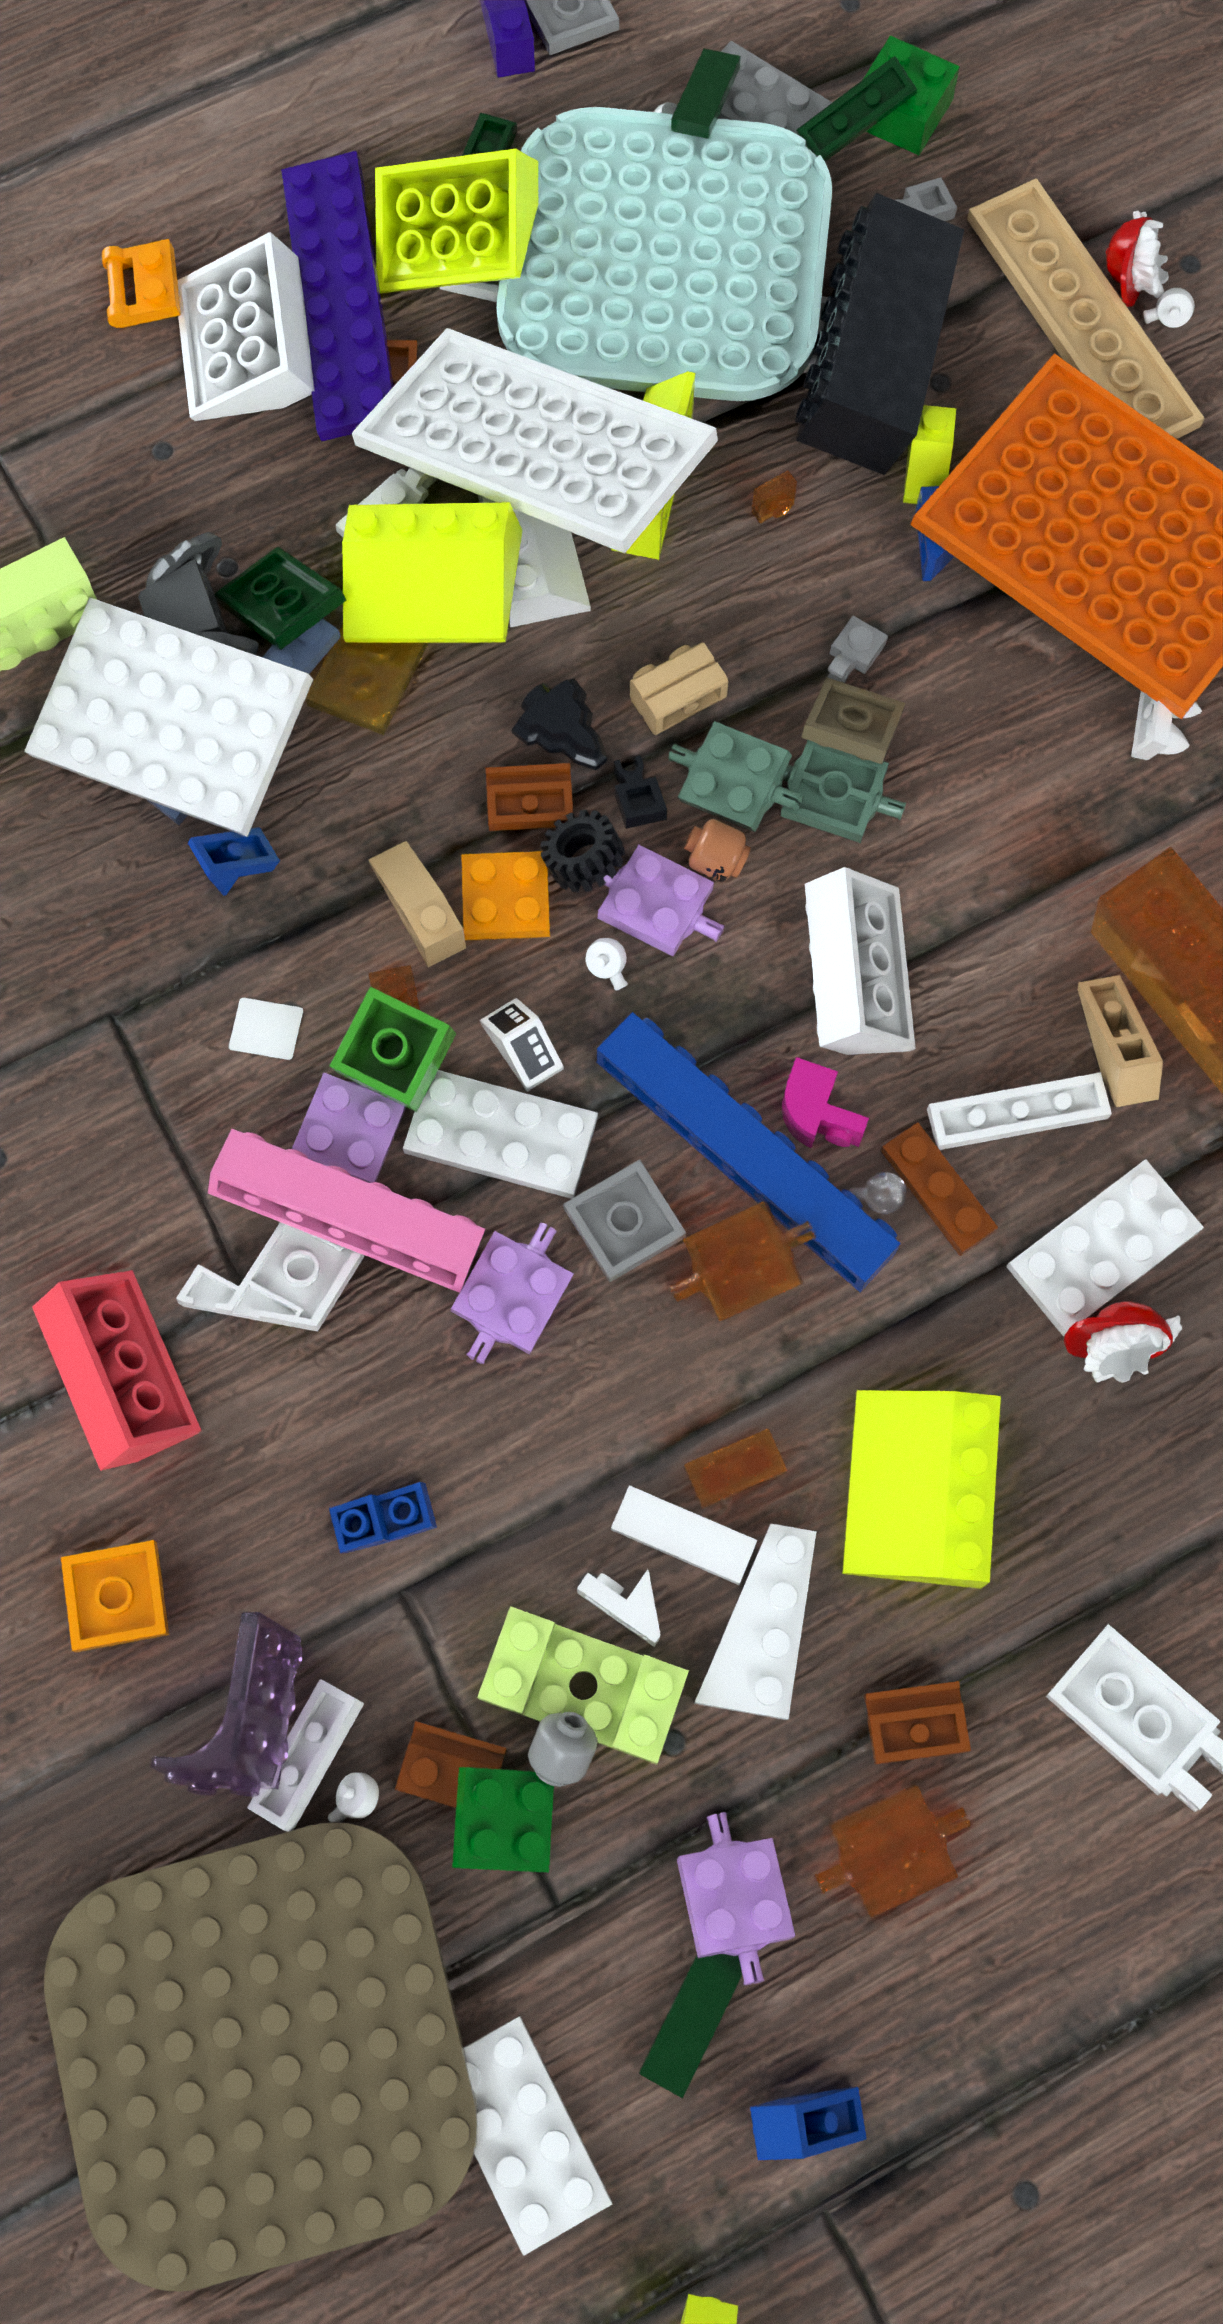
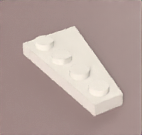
[694,1524,817,1720]

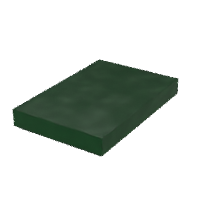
[214,547,346,650]

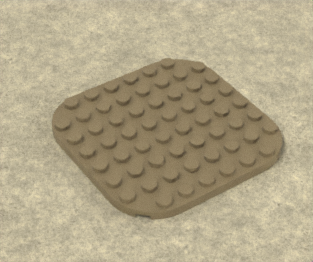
[44,1822,478,2292]

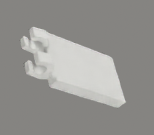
[1046,1624,1223,1812]

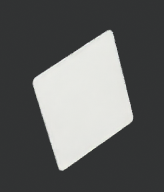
[229,998,303,1060]

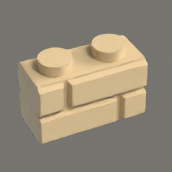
[630,642,728,735]

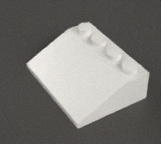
[177,232,315,421]

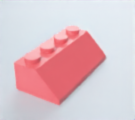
[32,1270,202,1471]

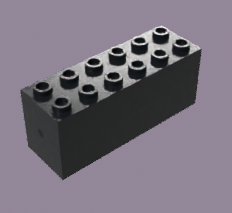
[795,193,964,475]

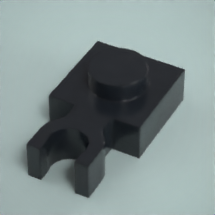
[614,755,667,829]

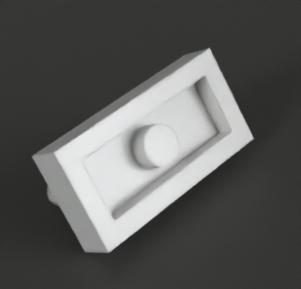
[1131,691,1202,760]

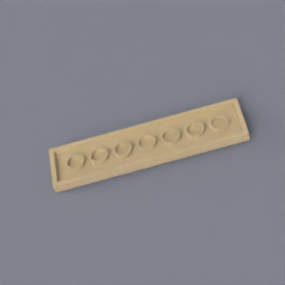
[967,178,1204,439]

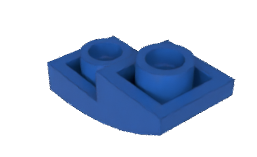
[329,1482,437,1554]

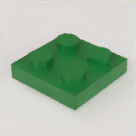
[452,1767,554,1873]

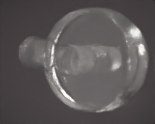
[850,1172,906,1214]

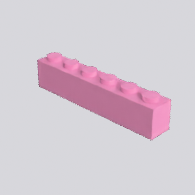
[208,1129,485,1293]

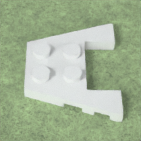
[176,1222,364,1332]

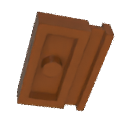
[485,763,573,831]
[864,1681,971,1765]
[395,1721,507,1808]

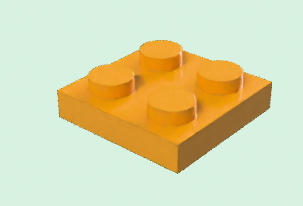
[461,851,550,940]
[61,1540,169,1652]

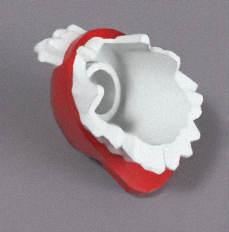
[1106,210,1169,307]
[1064,1301,1182,1383]

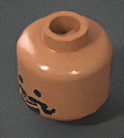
[684,819,751,883]

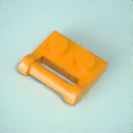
[102,239,181,328]

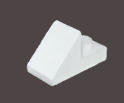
[577,1570,660,1647]

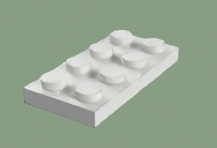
[403,1070,598,1199]
[1006,1159,1204,1337]
[464,2016,612,2256]

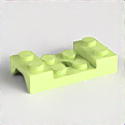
[477,1606,689,1765]

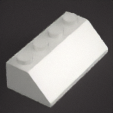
[477,494,591,627]
[805,867,916,1055]

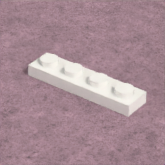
[927,1072,1112,1150]

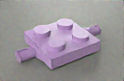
[597,845,725,956]
[292,1073,406,1183]
[451,1223,573,1364]
[677,1812,795,1985]

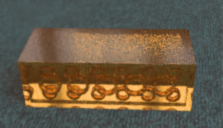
[1091,847,1223,1094]

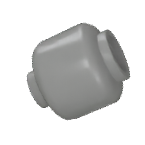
[528,1712,598,1787]

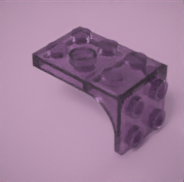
[151,1612,302,1797]

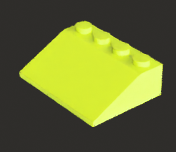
[375,149,538,293]
[342,502,523,643]
[842,1390,1001,1589]

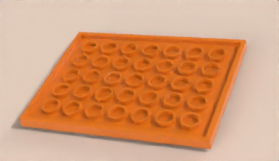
[910,353,1223,720]

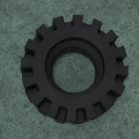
[540,810,625,893]

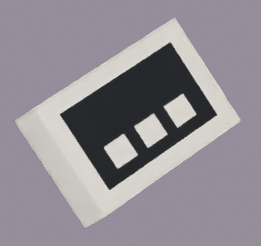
[480,998,564,1092]

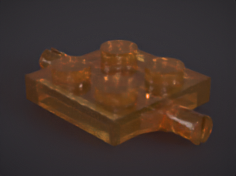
[670,1201,816,1321]
[814,1785,971,1918]

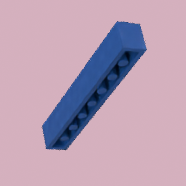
[597,1012,901,1293]

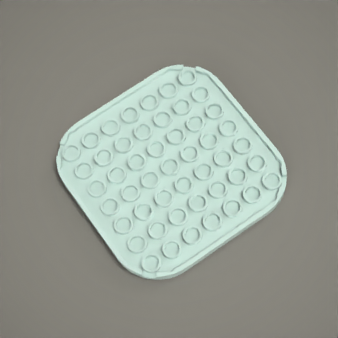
[496,107,832,401]

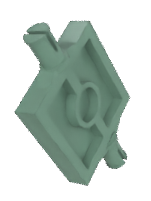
[668,721,803,832]
[780,740,906,843]

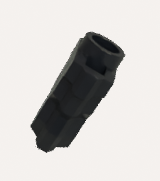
[511,678,607,770]

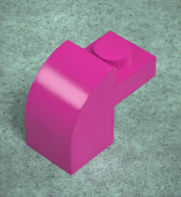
[782,1057,869,1148]

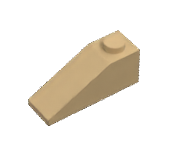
[368,841,466,967]
[1078,975,1163,1107]

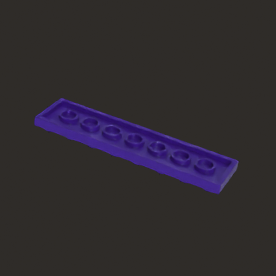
[281,151,394,442]

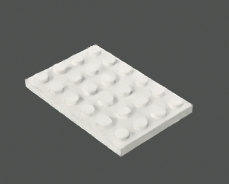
[24,597,313,837]

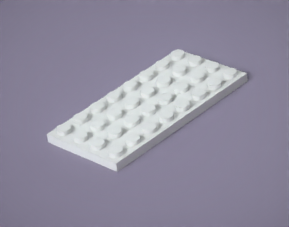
[352,328,718,554]

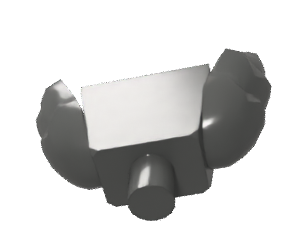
[138,532,259,655]

